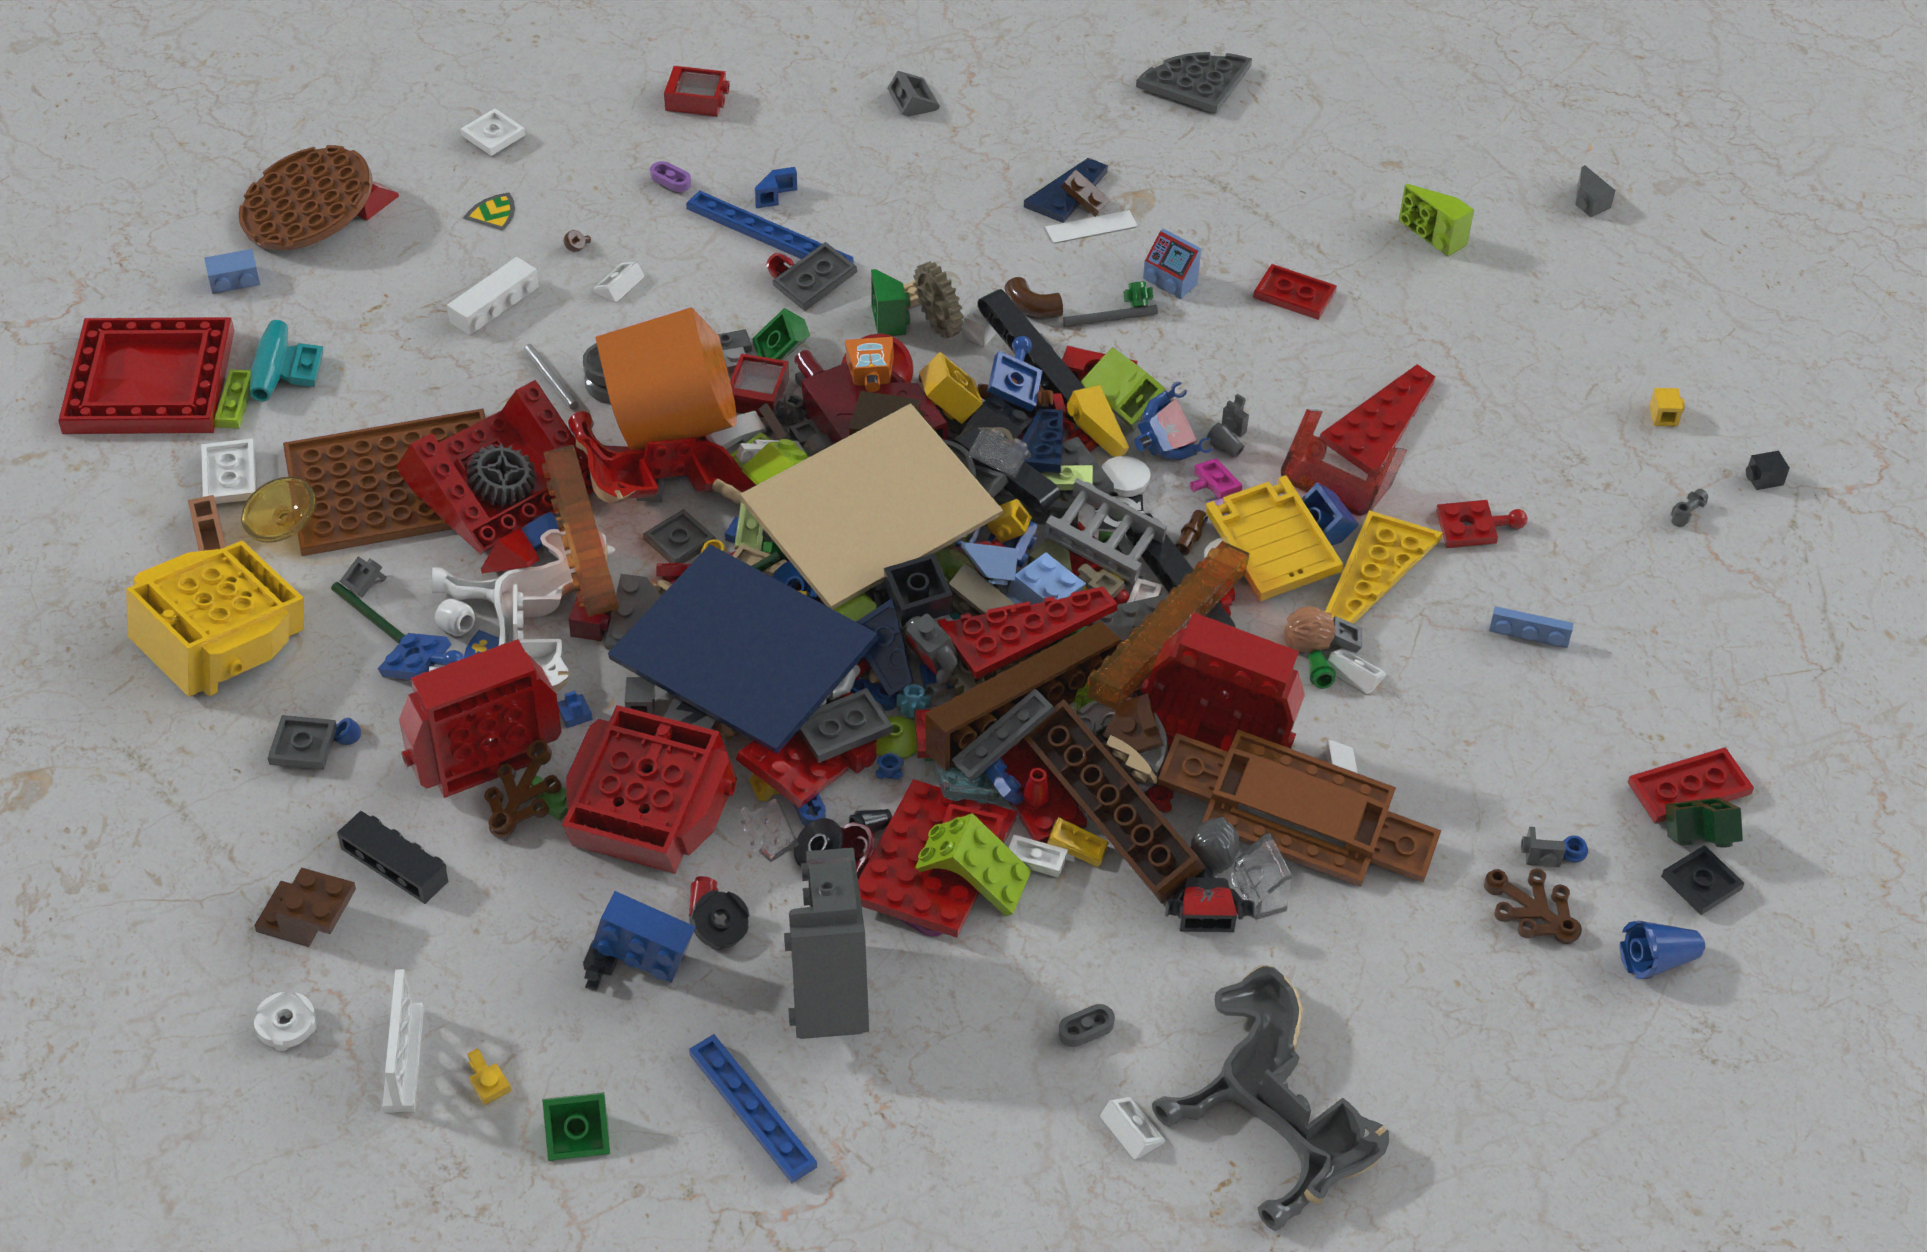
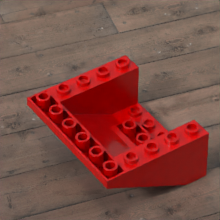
[396,380,594,555]

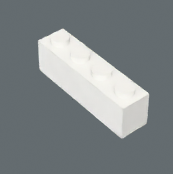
[447,257,539,336]

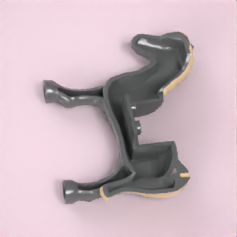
[1152,965,1389,1231]

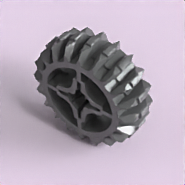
[466,444,537,508]

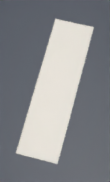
[1045,210,1138,243]

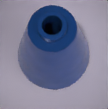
[1620,920,1705,979]

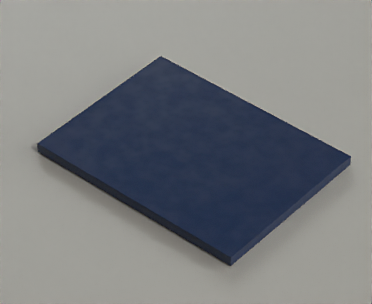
[608,544,878,754]

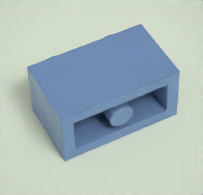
[204,249,260,294]

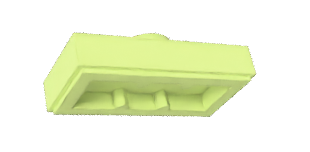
[1041,465,1093,490]

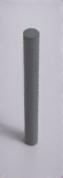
[1063,305,1158,327]

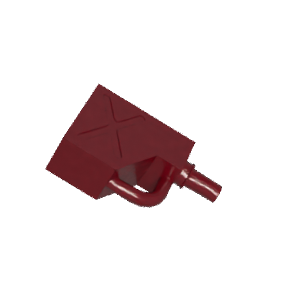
[794,350,947,444]

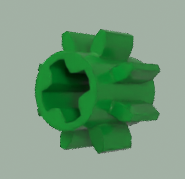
[1123,281,1154,308]

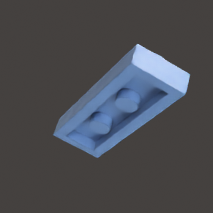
[1489,606,1574,648]

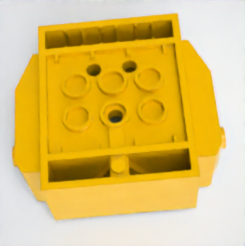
[126,540,304,697]

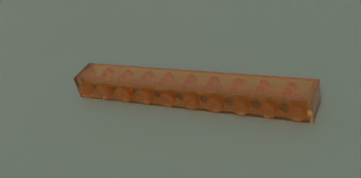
[1087,541,1250,711]

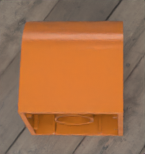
[595,307,737,450]

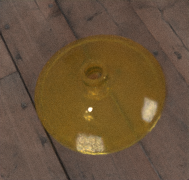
[241,477,316,543]

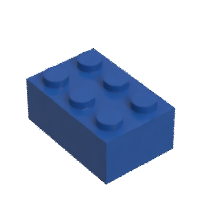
[591,891,696,983]

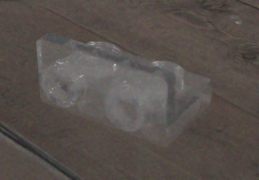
[968,427,1031,478]

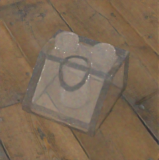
[1231,833,1293,920]

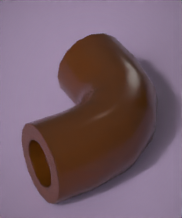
[1004,277,1063,318]

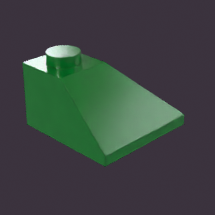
[752,308,810,364]

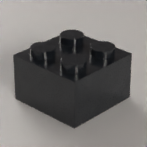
[884,553,953,627]

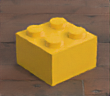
[919,352,983,424]

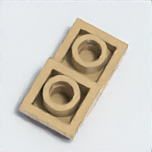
[1106,735,1158,784]

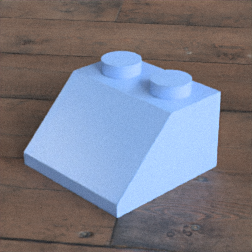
[960,542,1018,585]

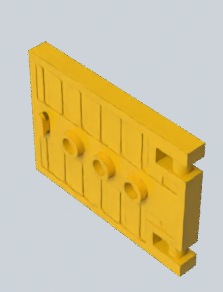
[1205,475,1343,601]

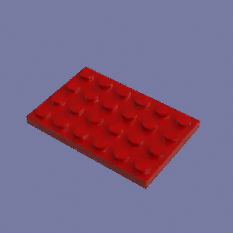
[858,779,1017,938]

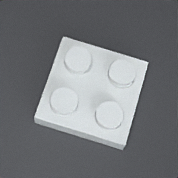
[461,108,526,156]

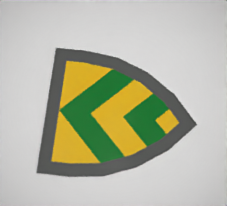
[463,192,515,231]

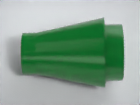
[1308,650,1336,689]

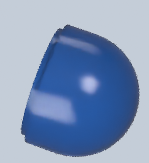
[333,717,361,745]

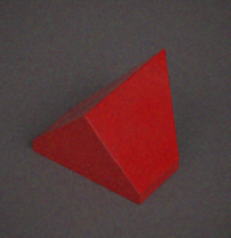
[481,528,539,574]

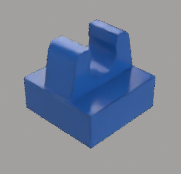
[558,691,593,728]

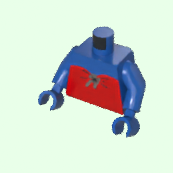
[1134,381,1213,460]

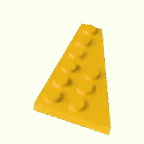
[1325,510,1443,624]

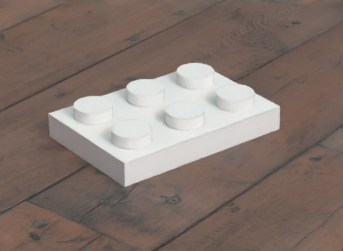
[201,438,257,504]

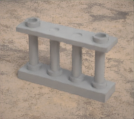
[1044,478,1167,584]

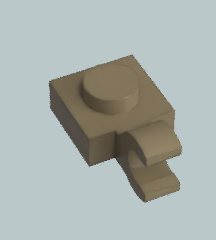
[1078,564,1125,599]

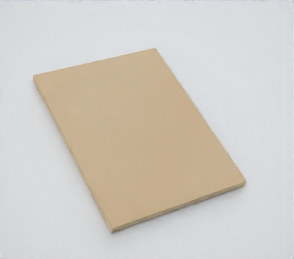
[740,404,1003,610]

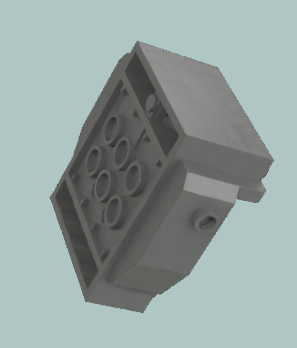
[784,848,869,1039]

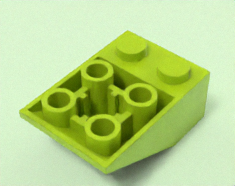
[1398,184,1474,257]
[1081,347,1166,431]

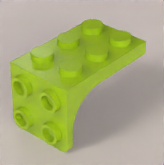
[916,813,1032,916]

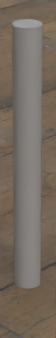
[524,344,578,410]

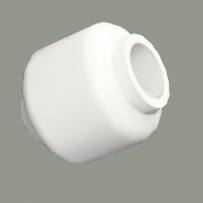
[435,599,475,636]

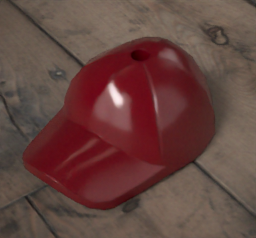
[841,822,876,875]

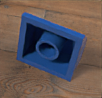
[1301,482,1359,546]

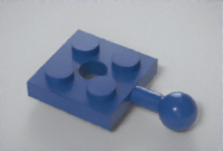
[987,336,1042,412]
[378,633,464,680]

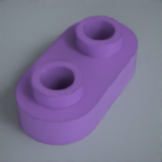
[650,161,691,193]

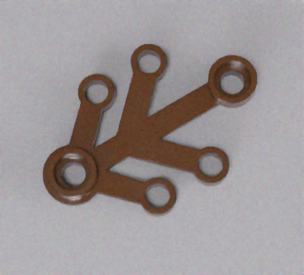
[484,740,562,838]
[1484,868,1582,944]

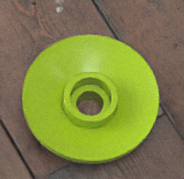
[876,716,917,759]

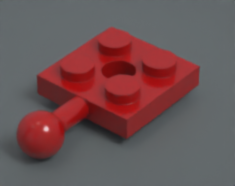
[1436,500,1528,548]

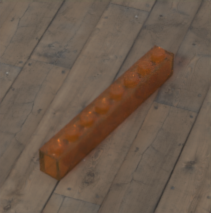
[541,445,619,617]

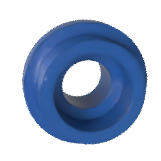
[1563,835,1588,863]

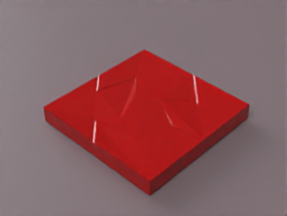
[58,317,235,434]

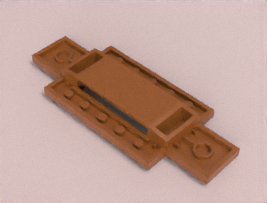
[1157,730,1441,887]

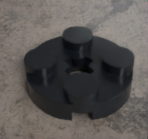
[689,890,749,950]

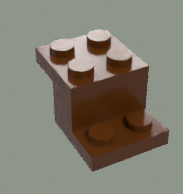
[254,867,356,947]

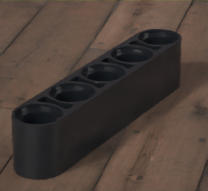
[952,425,1061,513]

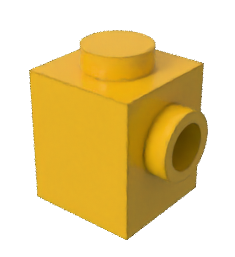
[1649,388,1685,426]
[986,499,1032,543]

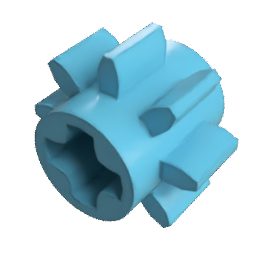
[897,684,931,718]

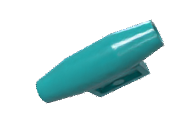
[250,320,323,402]

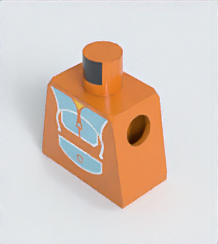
[845,337,894,392]

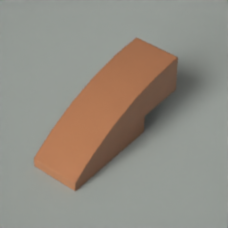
[188,495,226,551]

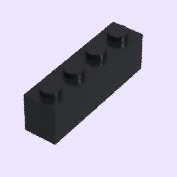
[337,811,449,904]

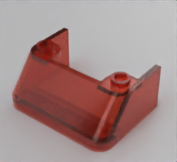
[1281,409,1407,516]

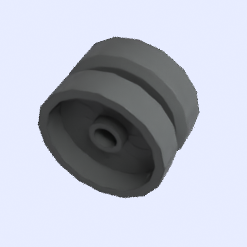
[583,343,610,402]

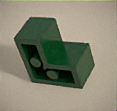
[1665,797,1743,848]

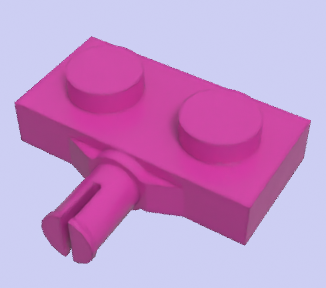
[1189,458,1242,500]

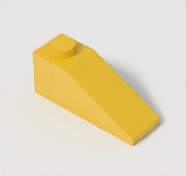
[1067,385,1129,458]

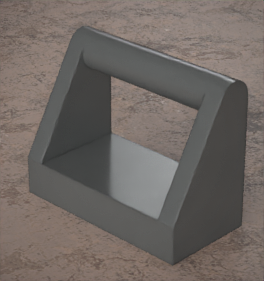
[887,71,940,116]

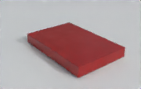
[1253,264,1337,320]

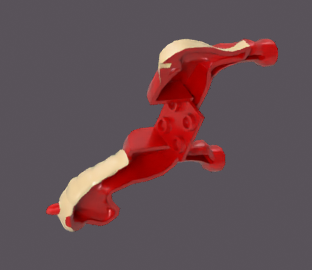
[568,411,756,506]

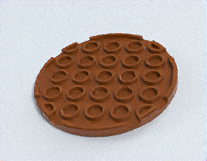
[239,145,373,250]

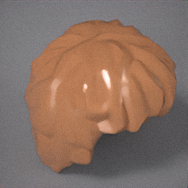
[1284,606,1335,653]

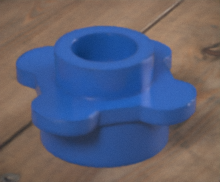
[876,753,904,780]

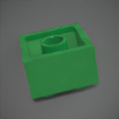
[871,269,911,336]

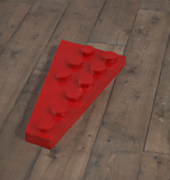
[1319,364,1436,480]
[937,587,1118,679]

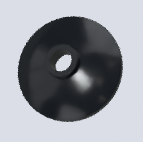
[794,818,843,867]

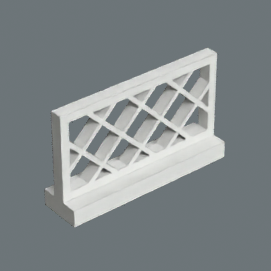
[382,969,424,1113]

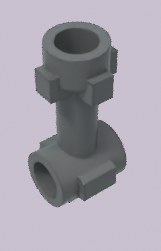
[1671,489,1708,527]

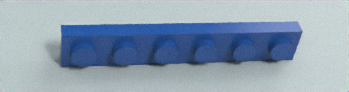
[689,1034,817,1184]

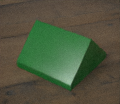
[542,1092,610,1161]

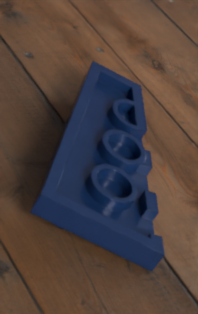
[1024,158,1108,223]
[1015,408,1064,473]

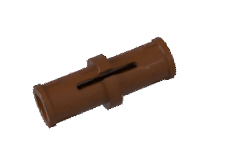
[1175,510,1208,556]

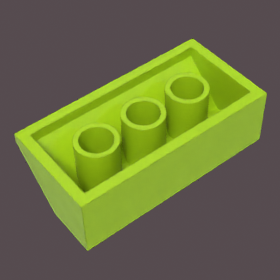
[742,439,809,485]

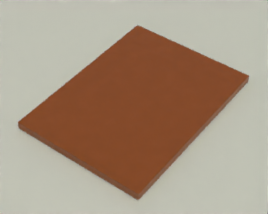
[283,408,486,556]

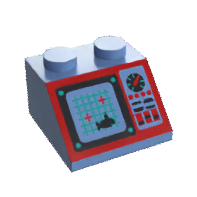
[1143,229,1201,299]

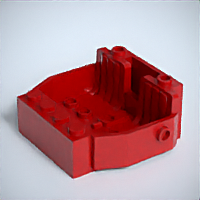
[1140,612,1305,752]
[399,639,562,798]
[562,705,737,874]

